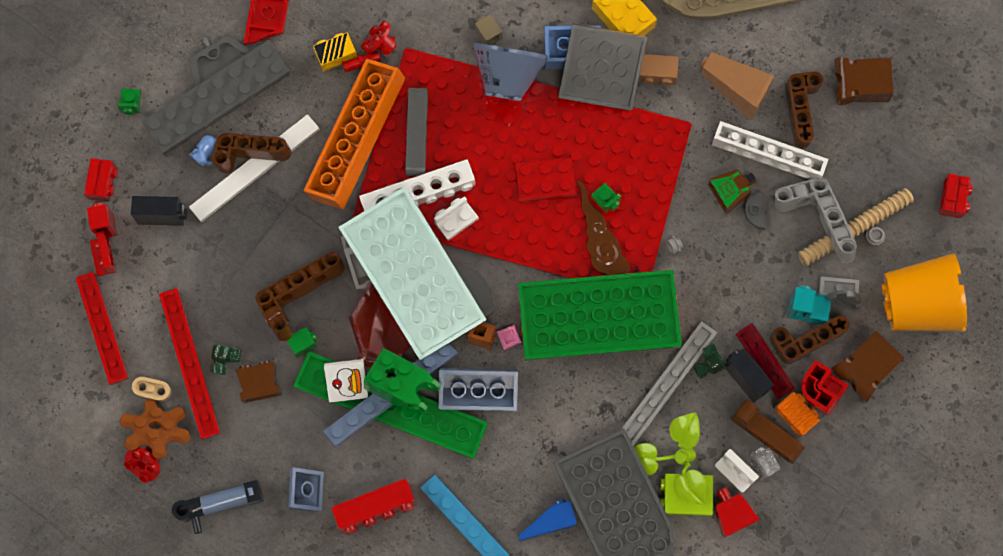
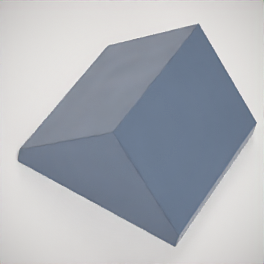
[288,467,324,511]

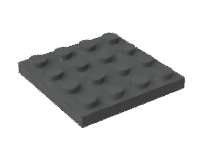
[558,23,647,111]

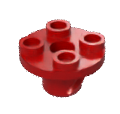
[361,20,396,55]
[123,446,161,483]

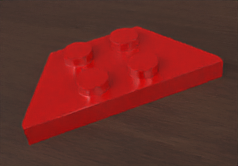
[243,0,290,45]

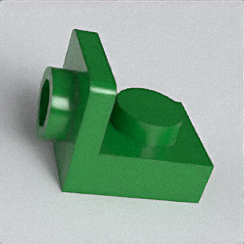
[118,89,141,115]
[591,183,621,213]

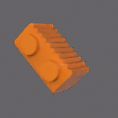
[774,391,820,438]

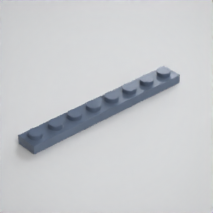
[323,343,458,448]

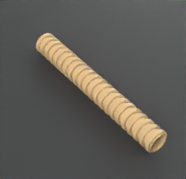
[798,188,914,266]

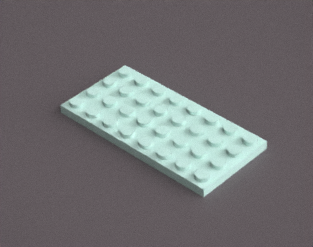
[339,186,487,360]

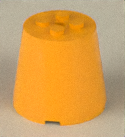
[881,254,967,331]

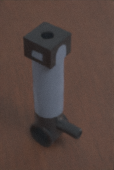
[172,480,264,534]

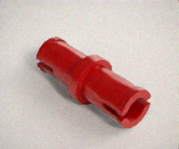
[342,50,381,73]

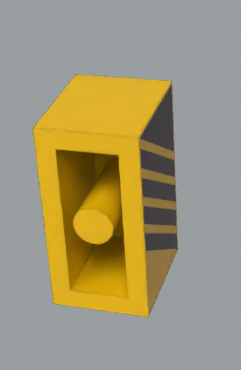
[313,32,357,72]

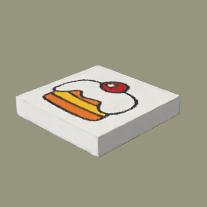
[324,359,368,402]

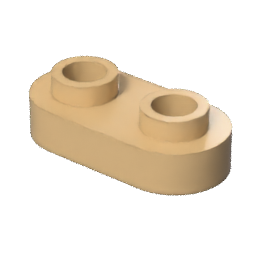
[132,377,171,402]

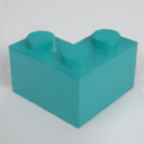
[787,286,831,325]

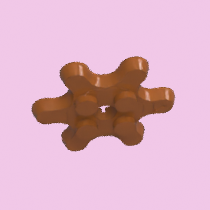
[119,399,191,458]

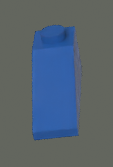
[518,499,577,542]

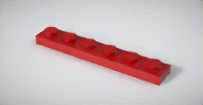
[75,271,129,385]

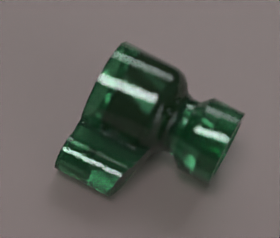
[693,343,725,379]
[210,345,242,375]

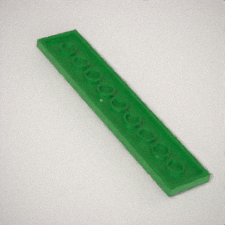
[293,351,488,460]

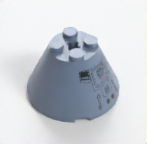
[474,43,549,101]

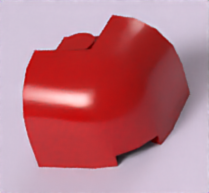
[802,360,849,416]

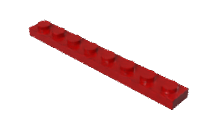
[159,288,221,440]

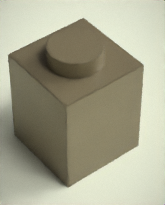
[475,14,502,45]

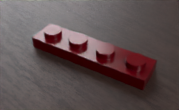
[736,323,795,399]

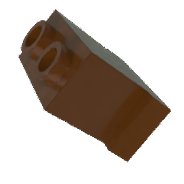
[235,360,282,403]

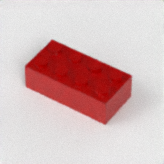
[331,478,416,535]

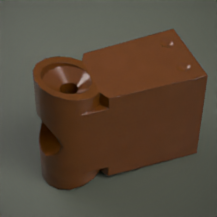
[834,57,893,105]
[831,331,904,403]

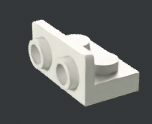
[434,197,479,241]
[715,449,759,493]

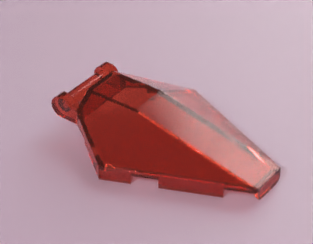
[349,283,411,368]

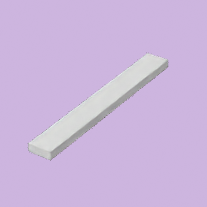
[189,114,320,223]

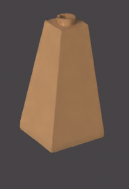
[701,52,774,120]

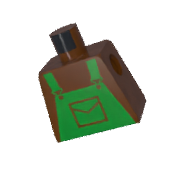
[707,169,756,214]

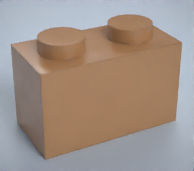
[638,54,678,86]

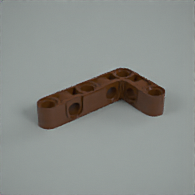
[255,252,345,341]

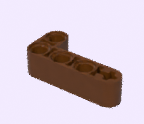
[785,72,824,149]
[212,133,292,173]
[770,316,850,364]
[731,399,805,464]

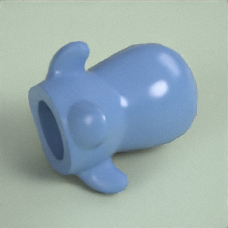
[189,135,216,167]

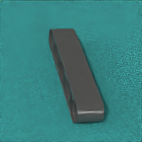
[406,88,428,177]

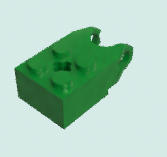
[364,348,441,414]

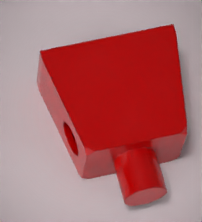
[714,487,760,538]

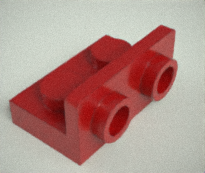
[90,231,116,277]

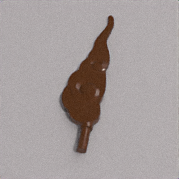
[577,181,630,275]

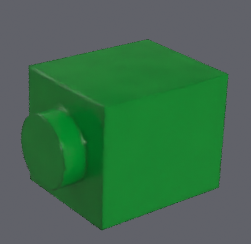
[287,327,317,358]

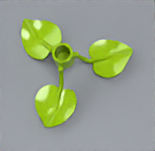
[634,412,706,504]

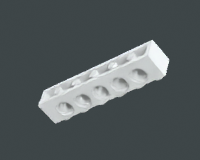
[712,121,828,180]
[359,159,475,211]

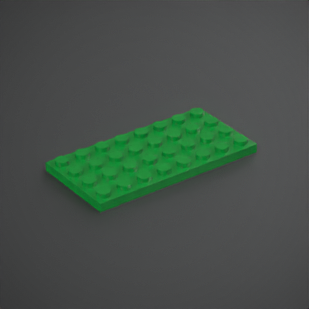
[518,270,682,361]

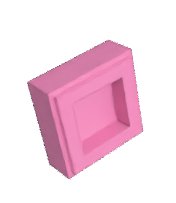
[497,325,522,350]

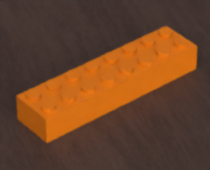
[303,59,405,210]

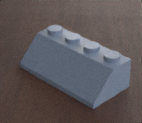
[439,368,518,411]

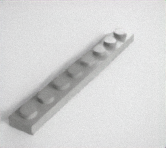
[622,321,717,446]

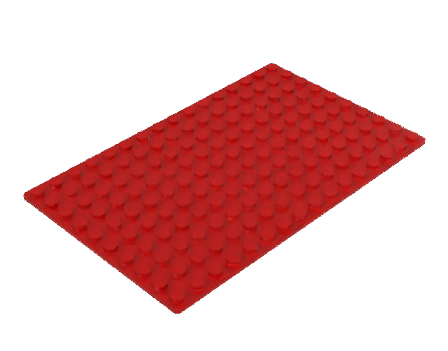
[353,48,692,279]

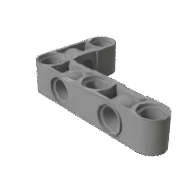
[774,178,857,264]

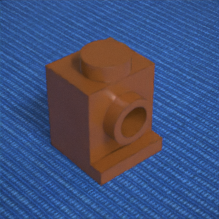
[466,322,497,351]

